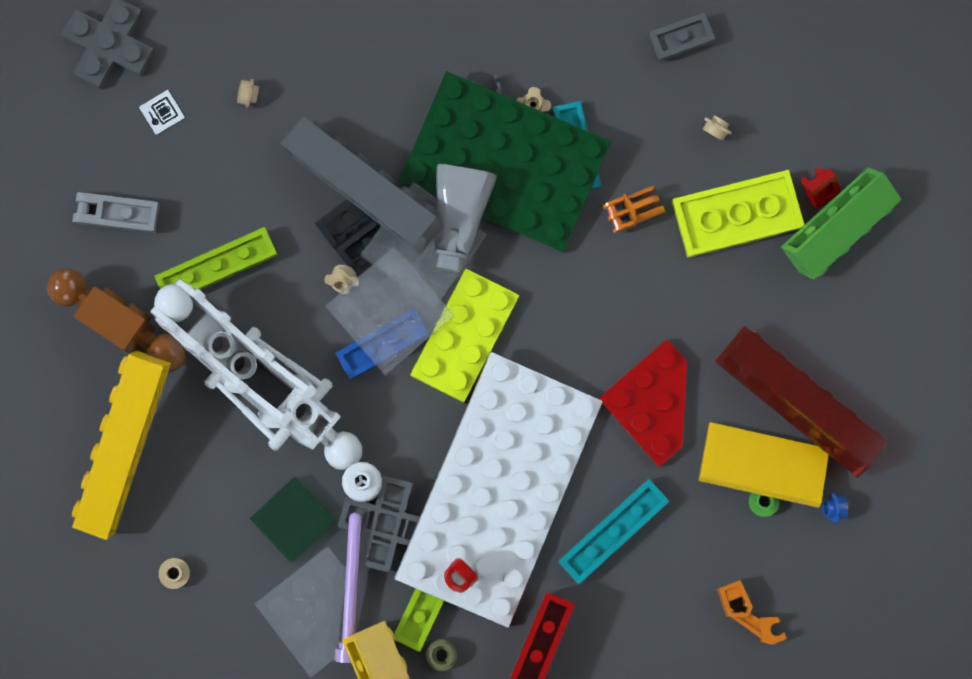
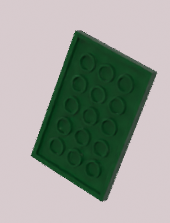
[399,71,611,253]

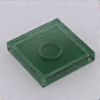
[250,477,337,564]

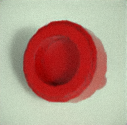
[444,558,479,593]

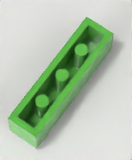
[781,167,902,280]

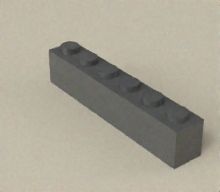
[280,116,443,255]

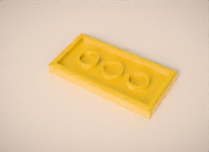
[698,422,829,508]

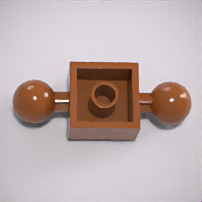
[47,268,187,373]

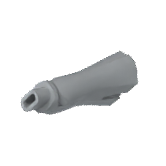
[435,164,497,272]

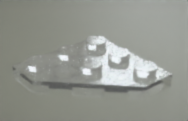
[255,546,346,678]

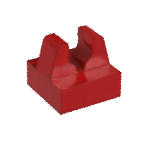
[801,168,841,209]

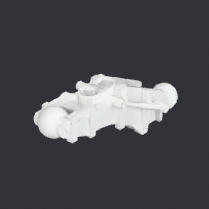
[150,279,362,470]

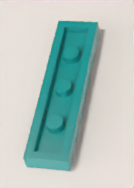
[558,479,670,585]

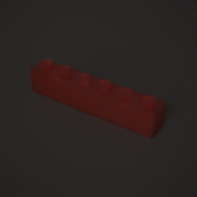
[715,325,888,478]

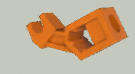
[717,580,787,645]

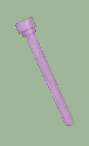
[335,512,361,663]

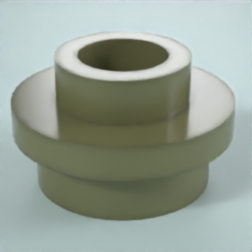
[426,640,457,671]

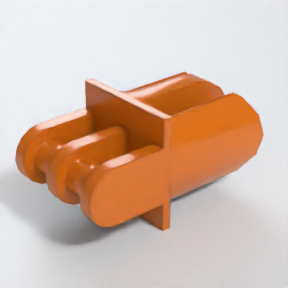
[603,185,666,233]

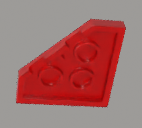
[599,339,687,468]

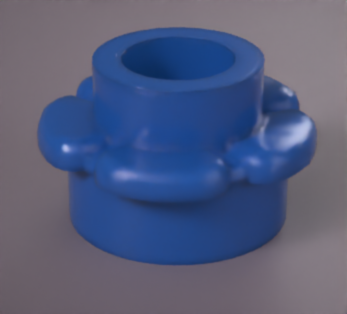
[822,493,848,523]

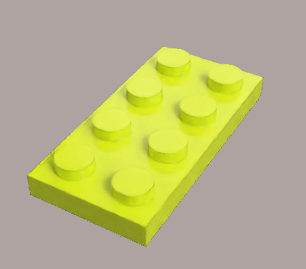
[672,170,804,258]
[410,269,519,403]

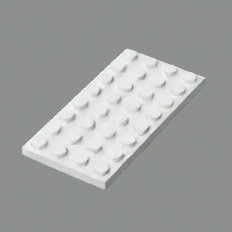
[394,352,602,628]

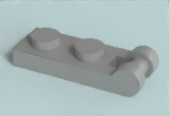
[72,192,160,234]

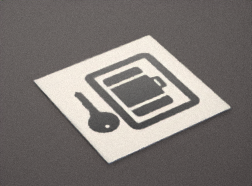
[139,90,185,135]

